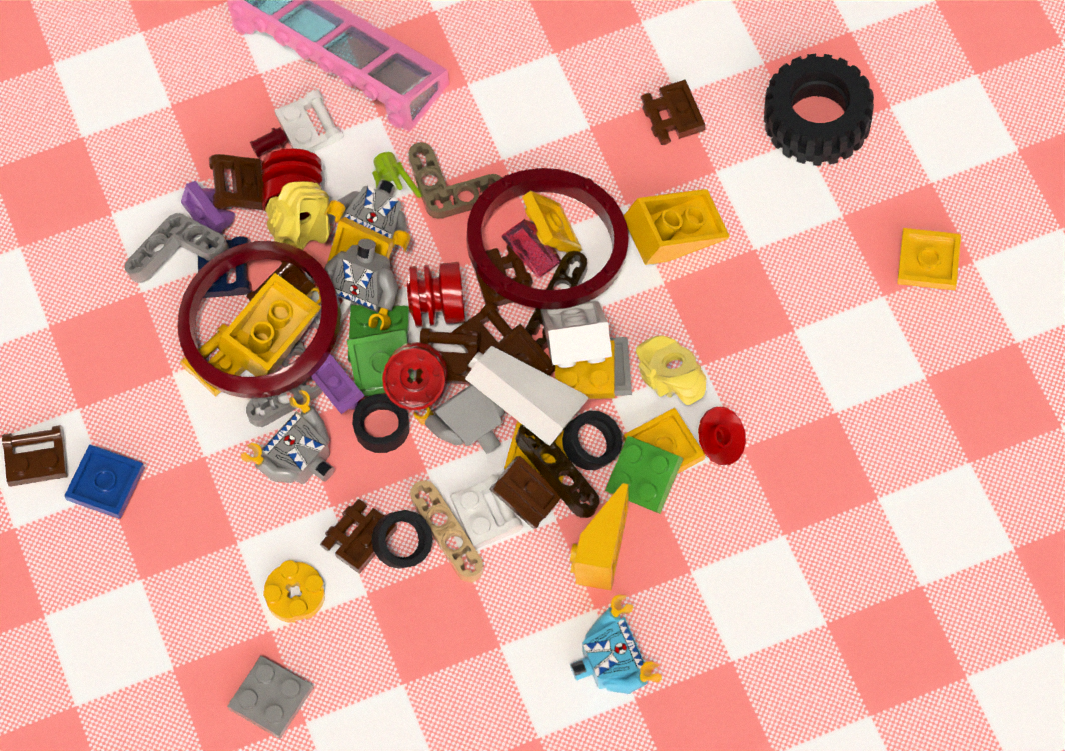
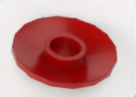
[698,407,746,465]

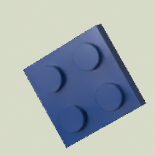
[64,444,145,519]

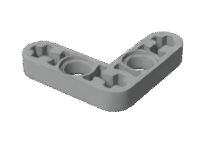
[124,213,230,282]
[246,340,323,427]

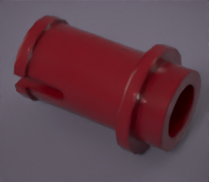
[250,127,288,158]

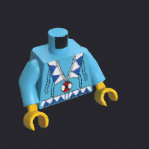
[570,595,662,694]

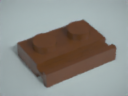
[489,456,561,529]

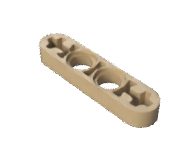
[410,481,483,582]

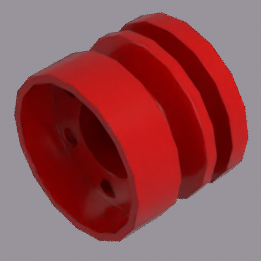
[262,148,322,220]
[407,262,465,328]
[382,342,448,411]

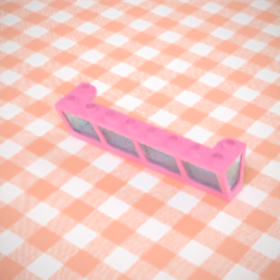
[227,0,449,132]

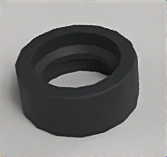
[352,394,410,453]
[562,411,623,470]
[371,510,433,569]

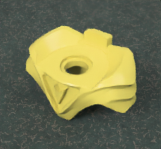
[265,181,330,250]
[636,335,706,405]

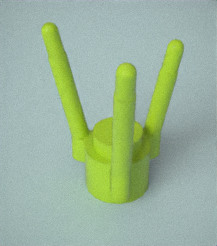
[372,152,421,198]

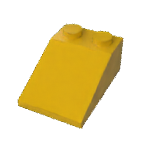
[624,189,730,265]
[218,273,321,377]
[570,483,629,591]

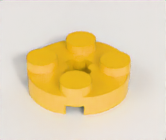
[263,560,325,623]

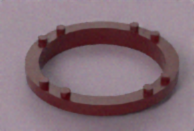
[466,168,629,309]
[177,241,341,399]

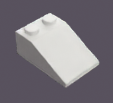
[541,301,612,368]

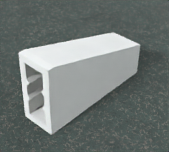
[465,346,589,446]

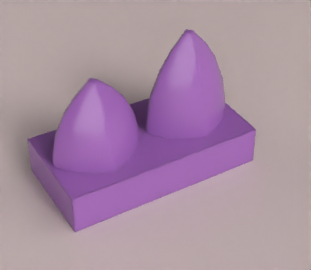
[181,181,235,234]
[311,354,364,415]

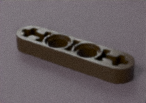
[525,251,588,350]
[515,424,600,518]

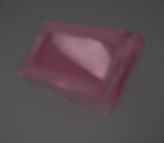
[502,219,561,279]

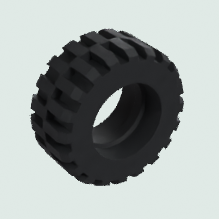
[764,53,874,166]

